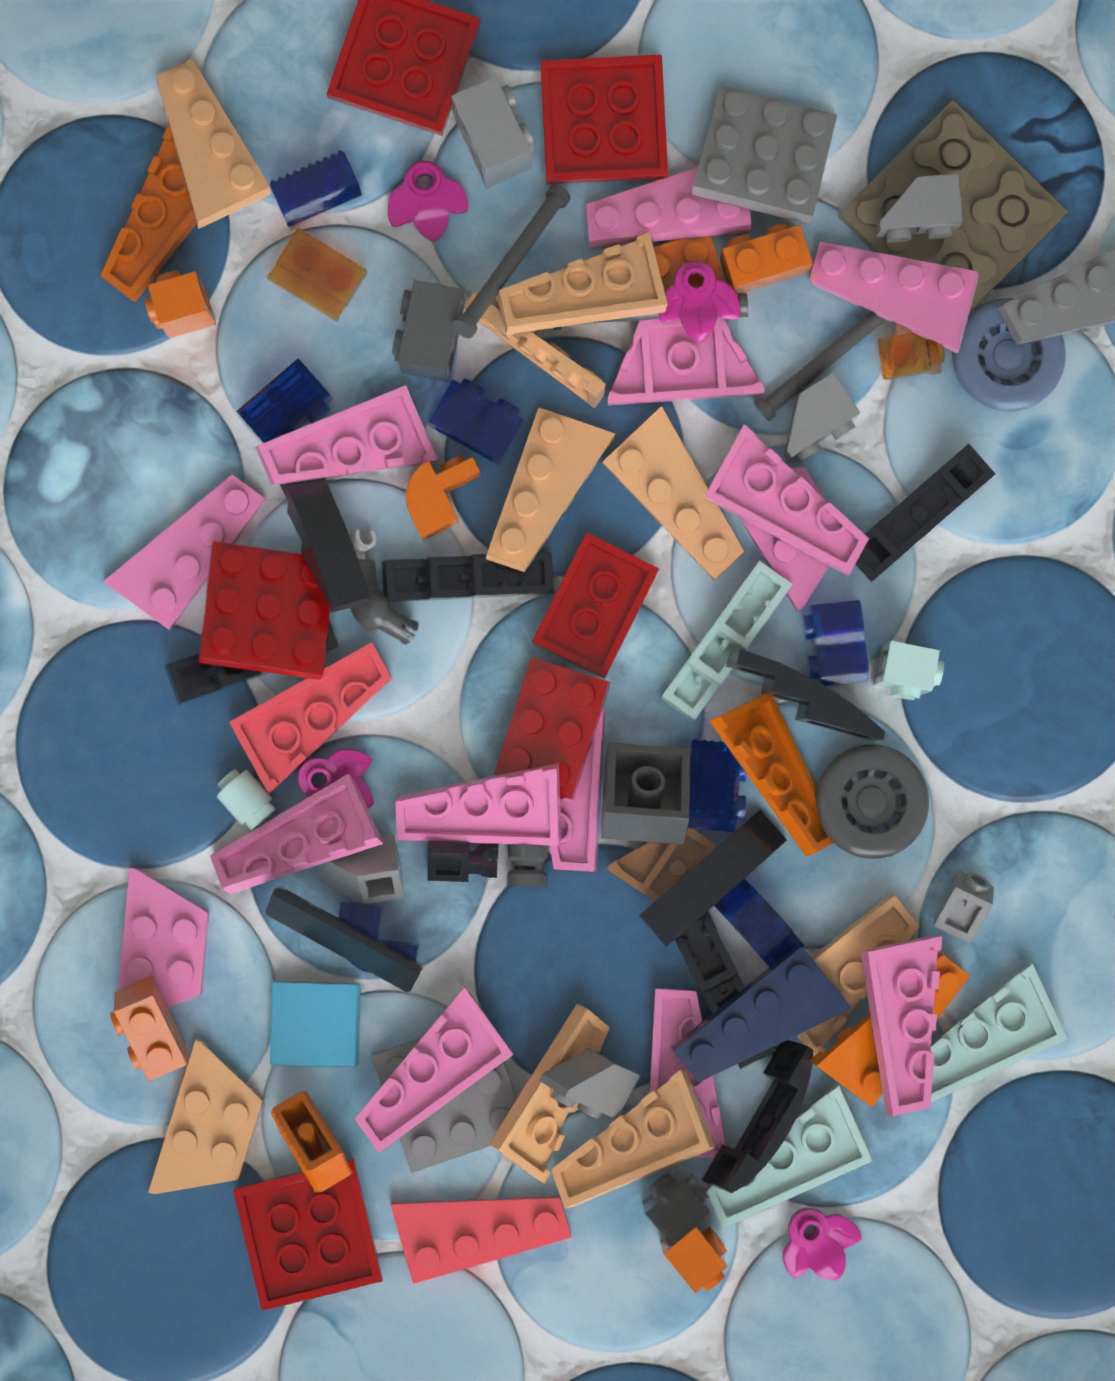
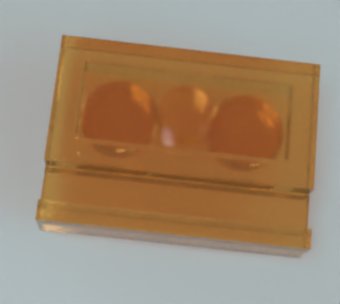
[267,228,368,322]

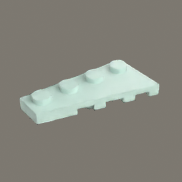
[931,963,1068,1102]
[705,1084,873,1229]

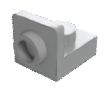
[934,870,994,944]

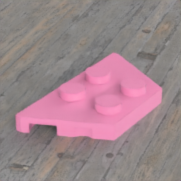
[607,317,765,406]
[738,467,829,612]
[118,868,209,1007]

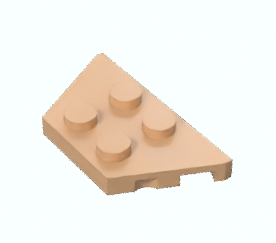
[148,1039,264,1194]

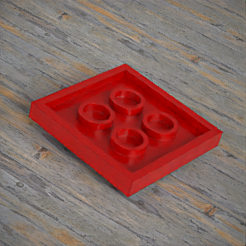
[326,0,481,136]
[540,55,668,185]
[198,541,330,680]
[233,1158,383,1311]

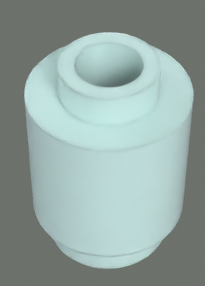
[216,769,276,830]

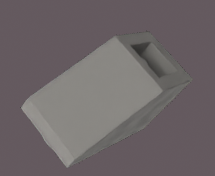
[875,174,963,243]
[784,372,860,462]
[317,834,404,905]
[539,1048,640,1119]

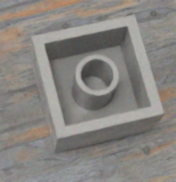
[451,76,535,189]

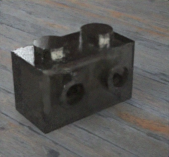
[642,1170,710,1245]

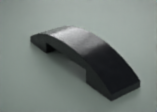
[856,443,995,582]
[639,810,787,947]
[702,1040,814,1194]

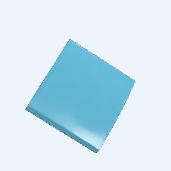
[270,981,360,1067]

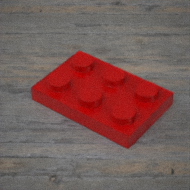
[532,532,659,679]
[494,657,611,800]

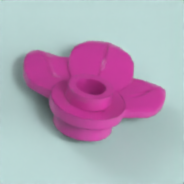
[388,161,468,242]
[658,261,740,343]
[297,749,374,808]
[783,1208,862,1280]

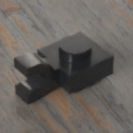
[427,841,499,882]

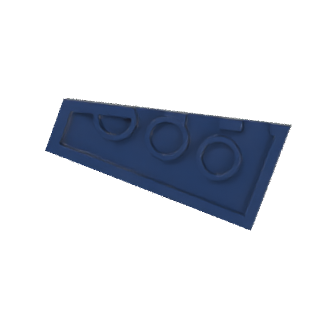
[671,943,852,1082]

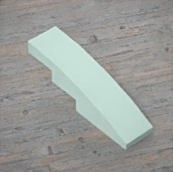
[660,560,793,722]

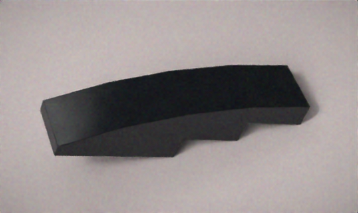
[279,478,371,612]
[382,552,554,602]
[165,620,339,705]
[726,649,885,741]
[675,912,777,1070]

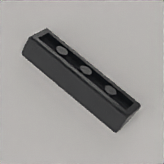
[266,887,424,992]

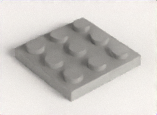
[692,85,837,225]
[372,1015,517,1173]

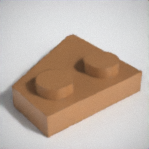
[606,825,718,902]

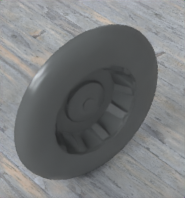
[816,744,929,859]

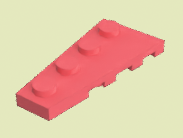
[229,642,393,794]
[390,1196,571,1284]

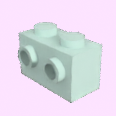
[874,641,944,700]

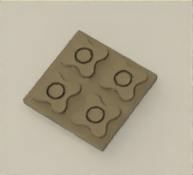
[838,100,1068,313]

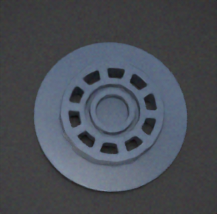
[952,298,1066,411]

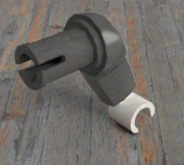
[349,528,419,645]

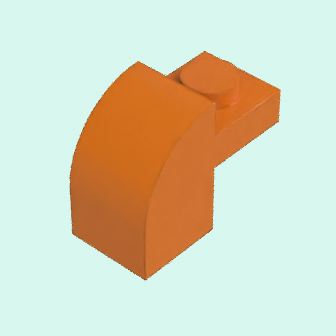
[406,455,481,541]

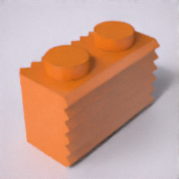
[271,1091,352,1193]

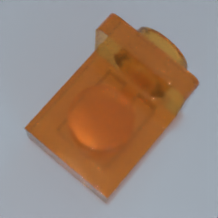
[878,332,945,380]

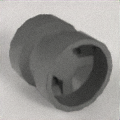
[507,844,548,887]

